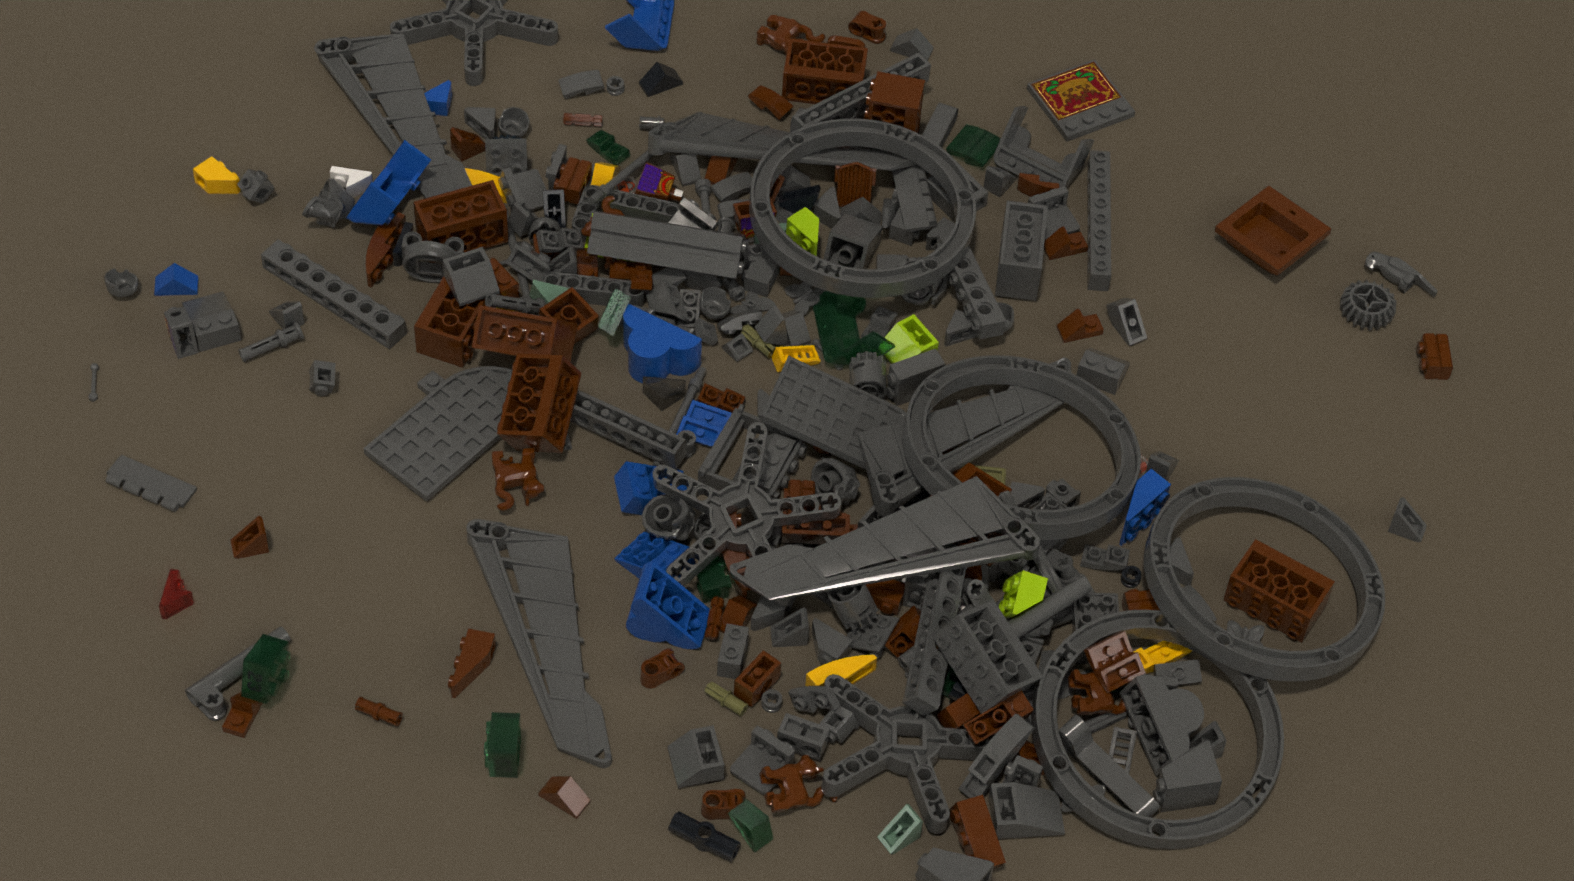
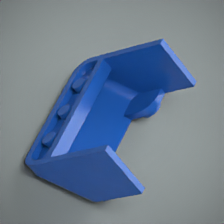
[605,0,674,51]
[346,140,431,226]

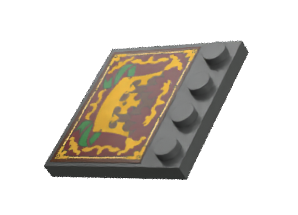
[1027,59,1135,142]

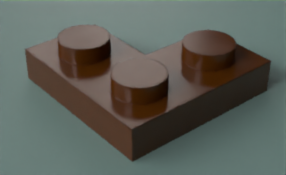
[609,260,652,290]

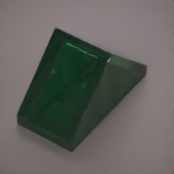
[728,799,773,852]

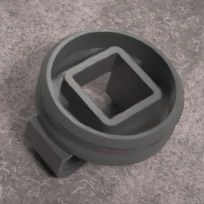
[402,232,464,283]

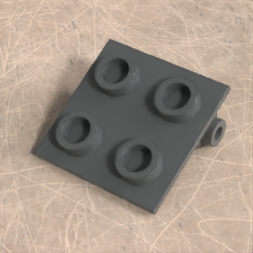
[846,614,900,659]

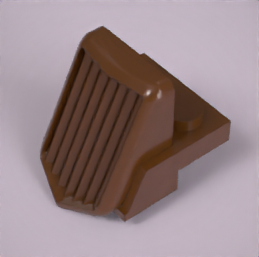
[834,162,877,207]

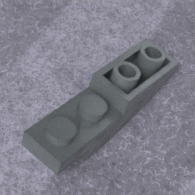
[959,714,1035,798]

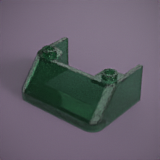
[813,291,895,366]

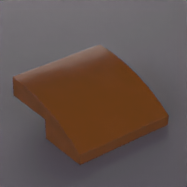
[1084,631,1146,693]

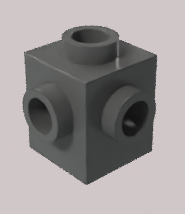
[237,169,275,203]
[996,558,1031,583]

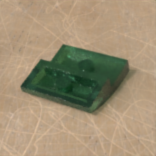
[946,124,1001,167]
[597,288,631,336]

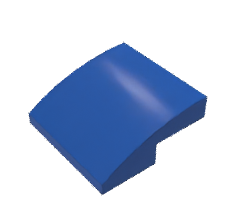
[676,400,732,448]

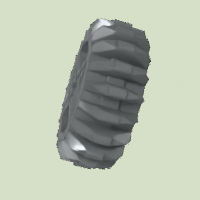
[1340,279,1397,331]

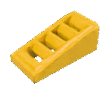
[772,345,821,372]

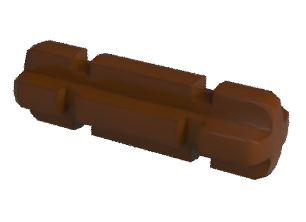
[563,113,603,127]
[705,596,725,640]

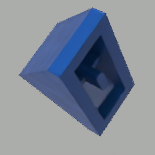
[424,80,452,116]
[154,263,198,296]

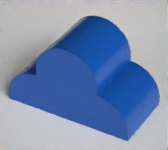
[623,304,702,384]
[626,561,710,649]

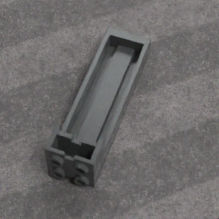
[587,211,749,279]

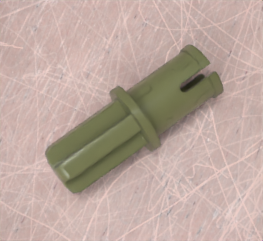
[740,324,776,359]
[704,682,748,717]

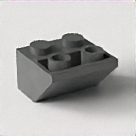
[443,247,499,306]
[667,725,724,788]

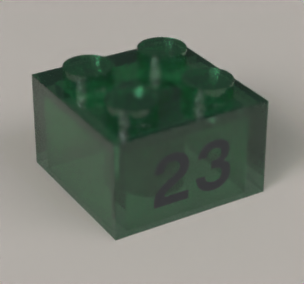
[241,634,291,704]
[484,712,521,778]

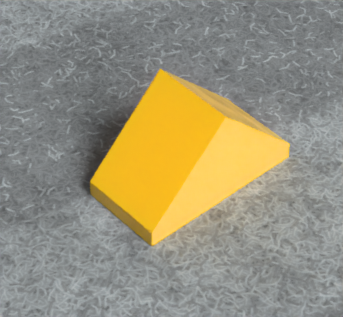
[591,162,620,186]

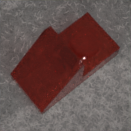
[159,569,194,619]

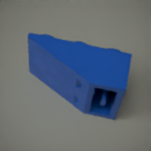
[614,461,687,515]
[1119,469,1171,546]
[614,531,696,578]

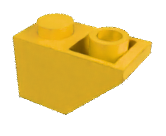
[193,156,241,194]

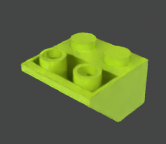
[786,207,819,256]
[878,314,939,364]
[998,570,1048,620]

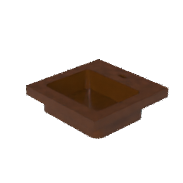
[1215,186,1331,275]

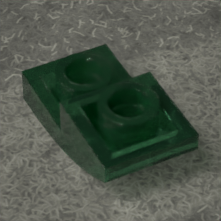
[586,130,631,165]

